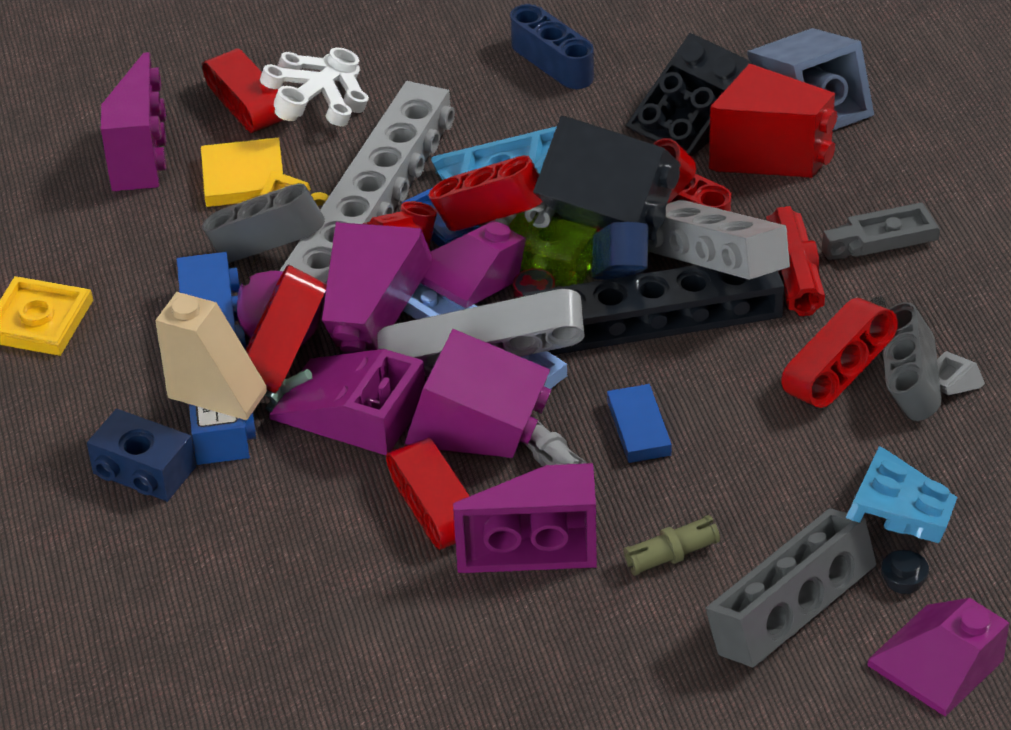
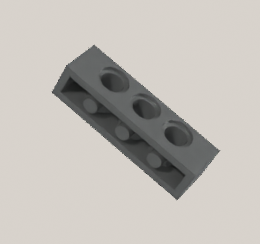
[705,508,877,668]

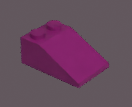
[453,463,597,573]

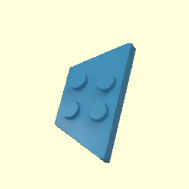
[431,126,557,180]
[846,446,957,543]

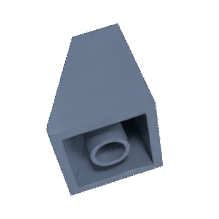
[747,28,874,130]

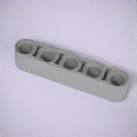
[377,289,585,376]

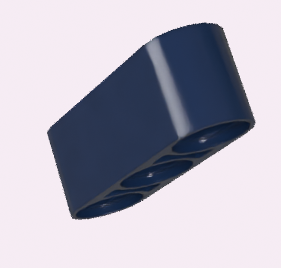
[510,4,594,89]
[592,222,648,280]

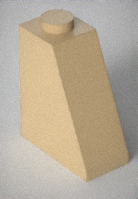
[155,292,267,420]

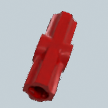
[766,206,825,316]

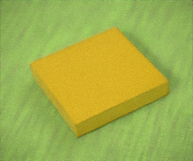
[201,137,283,207]
[0,276,93,356]

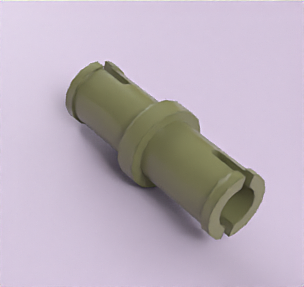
[623,515,720,576]

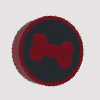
[513,268,555,298]

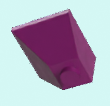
[420,221,526,308]
[867,598,1010,717]

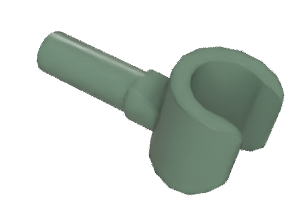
[265,369,312,411]

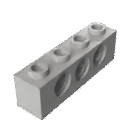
[648,200,790,280]

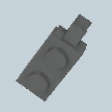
[821,202,940,260]

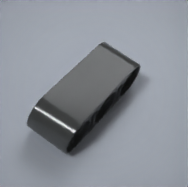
[202,183,325,263]
[883,302,941,421]

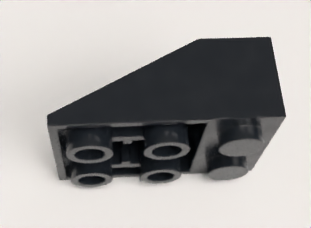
[625,33,754,157]

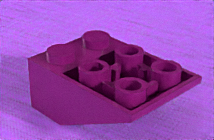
[101,52,166,191]
[269,349,425,455]

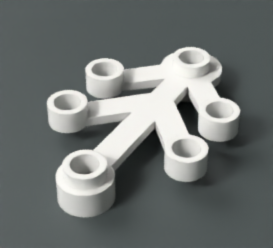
[260,48,369,126]

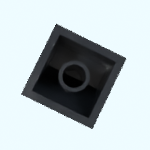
[533,116,681,241]

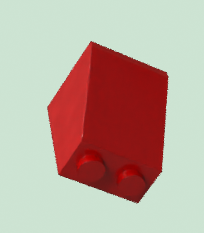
[709,63,838,178]

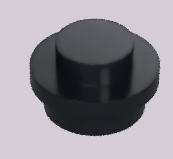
[881,550,929,594]

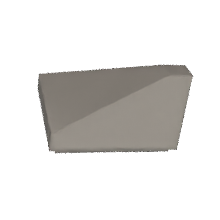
[937,351,985,395]

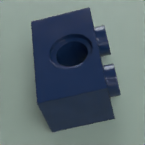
[87,408,197,502]

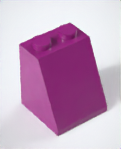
[322,222,432,353]
[405,329,552,458]

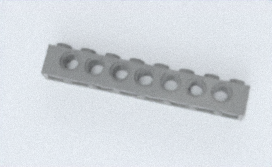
[280,81,455,319]

